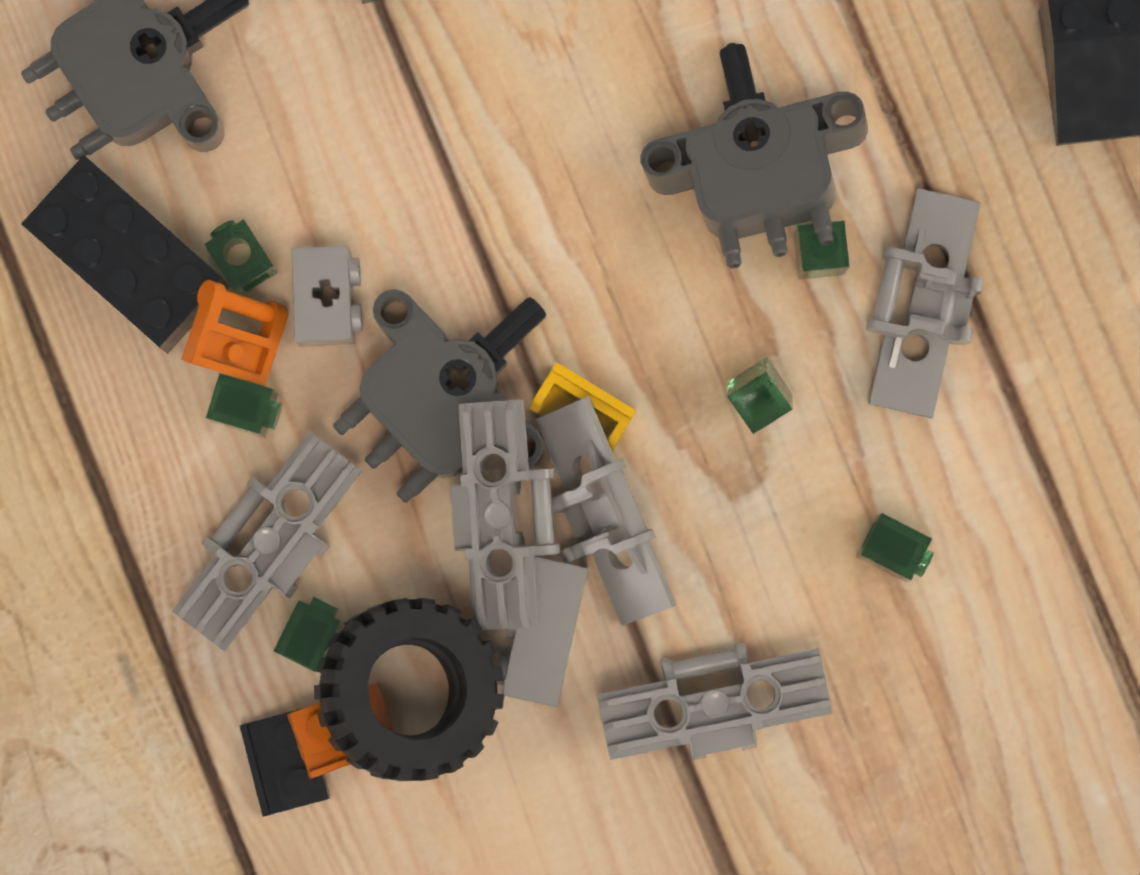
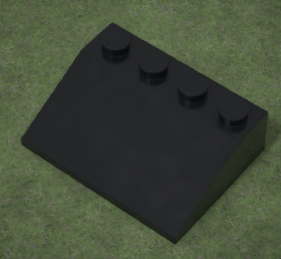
[1038,0,1140,146]

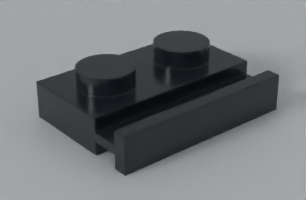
[239,708,330,817]

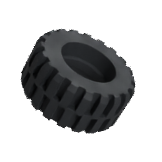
[314,598,504,781]

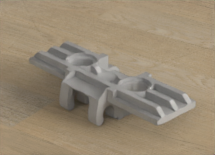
[866,188,984,418]
[535,396,676,626]
[450,399,560,630]
[172,431,362,651]
[597,642,833,761]

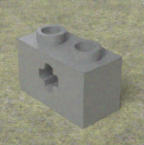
[291,246,363,347]

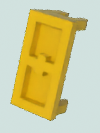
[530,362,636,452]

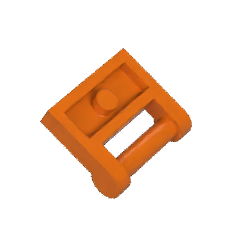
[181,280,288,386]

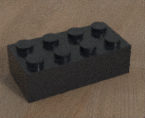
[21,155,230,354]

